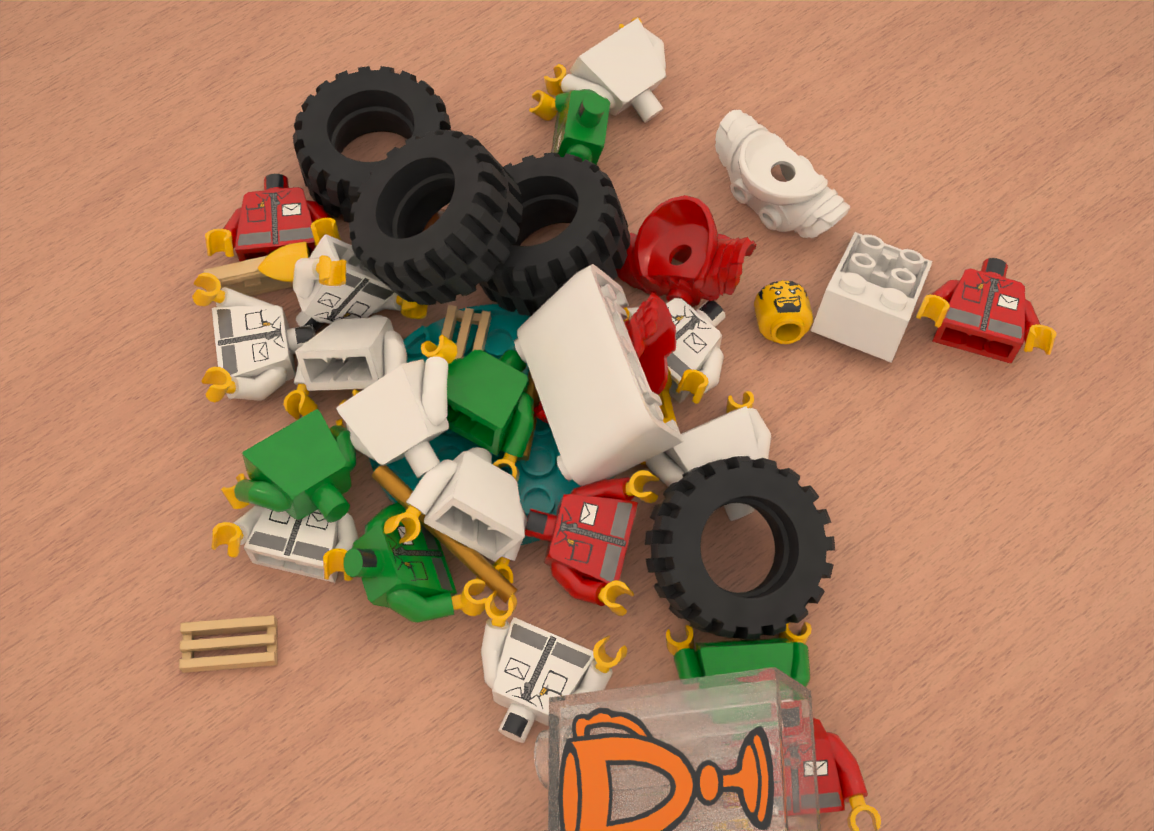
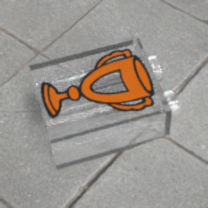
[534,667,821,831]

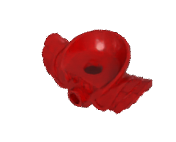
[616,195,757,307]
[534,293,677,424]

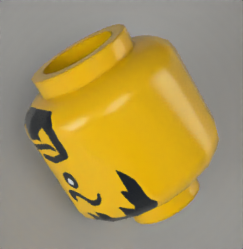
[754,280,813,344]

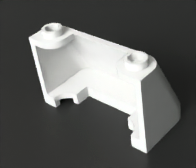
[514,264,683,486]

